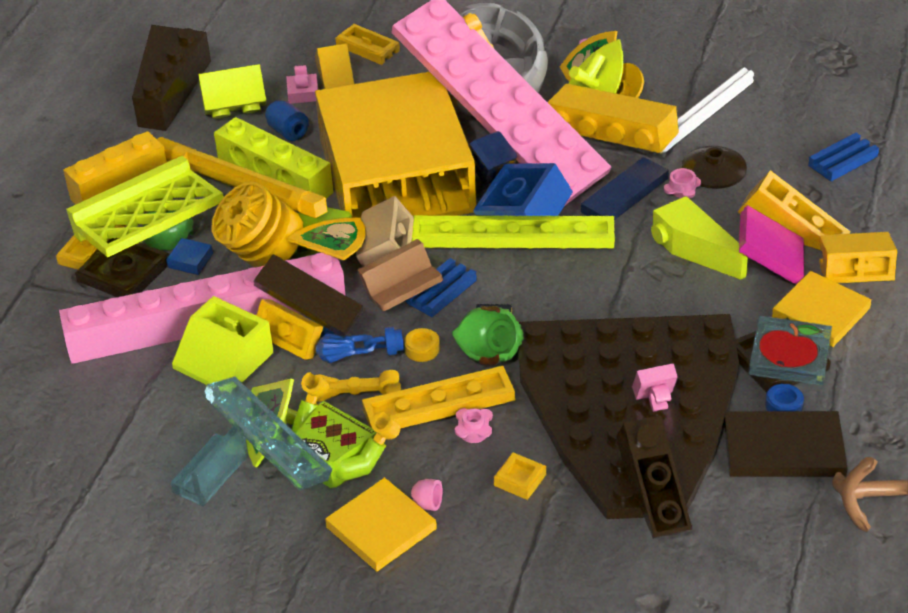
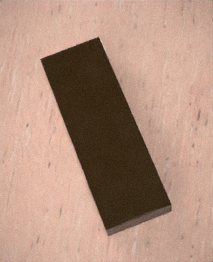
[254,254,363,338]

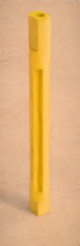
[157,137,327,218]

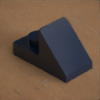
[469,131,517,186]

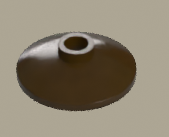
[682,146,747,189]

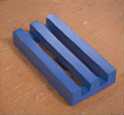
[808,133,879,181]
[406,258,477,317]

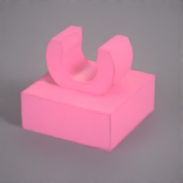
[286,65,318,104]
[632,364,678,412]

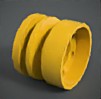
[212,182,303,268]

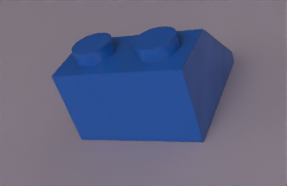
[473,163,573,216]

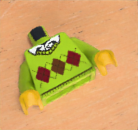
[288,372,400,488]

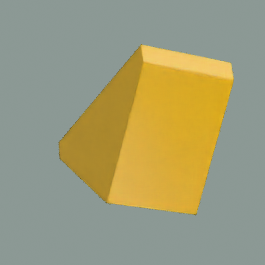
[315,43,354,89]

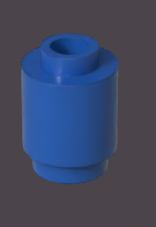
[265,100,309,141]

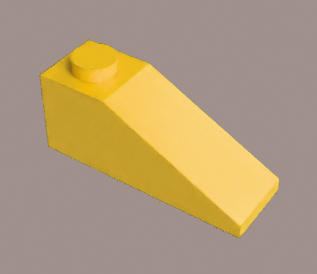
[738,170,851,251]

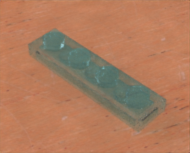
[203,377,332,491]

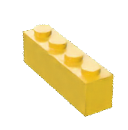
[547,83,679,153]

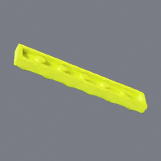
[412,215,615,249]

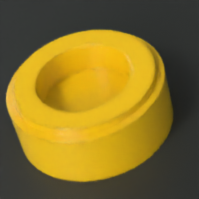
[404,328,440,362]

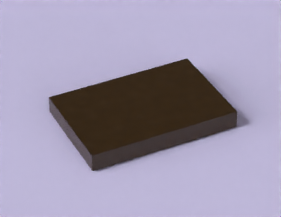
[724,411,848,477]

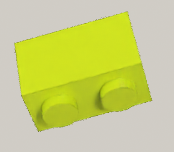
[198,64,266,119]

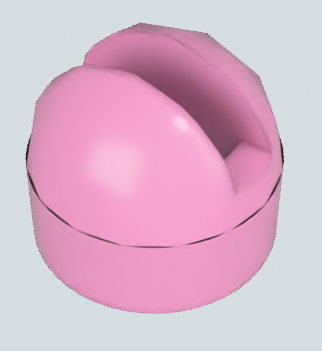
[411,479,443,511]

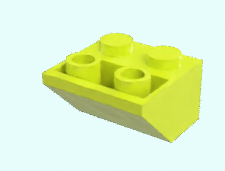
[172,296,274,396]

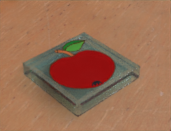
[749,316,832,385]

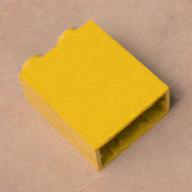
[315,72,476,218]

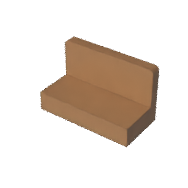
[357,239,443,311]

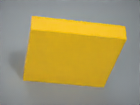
[772,271,872,347]
[325,477,437,572]

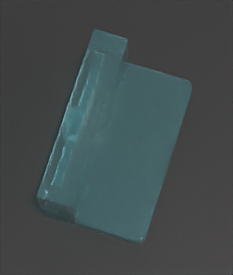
[170,424,248,507]

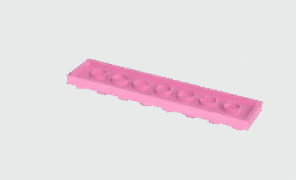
[391,0,611,206]

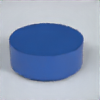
[765,384,804,411]

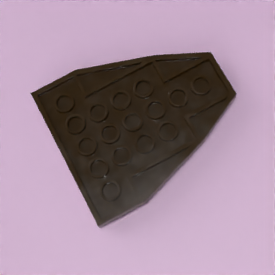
[518,314,739,519]

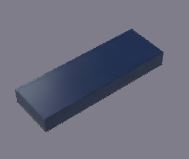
[581,157,669,220]

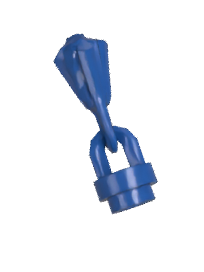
[316,326,404,363]

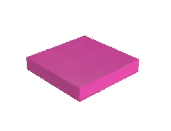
[739,205,804,284]

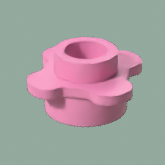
[664,168,701,198]
[455,408,493,443]

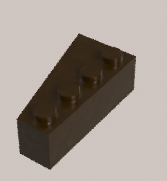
[132,24,211,131]

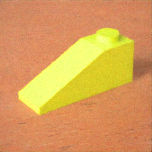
[651,196,748,280]

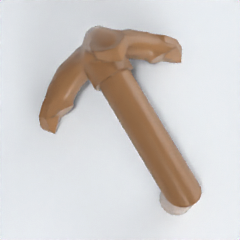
[832,457,908,532]

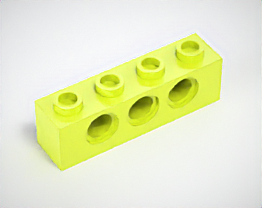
[214,117,334,199]

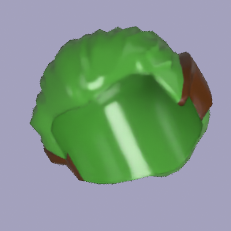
[452,305,524,366]

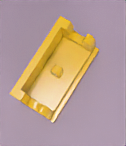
[819,232,897,283]

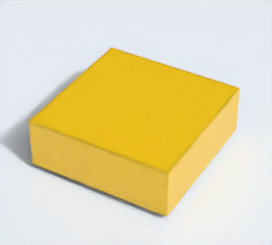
[494,452,546,500]

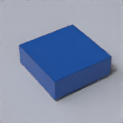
[166,238,213,275]

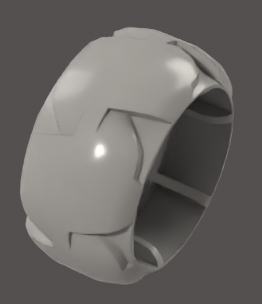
[447,3,548,116]

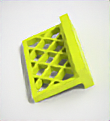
[66,156,224,257]

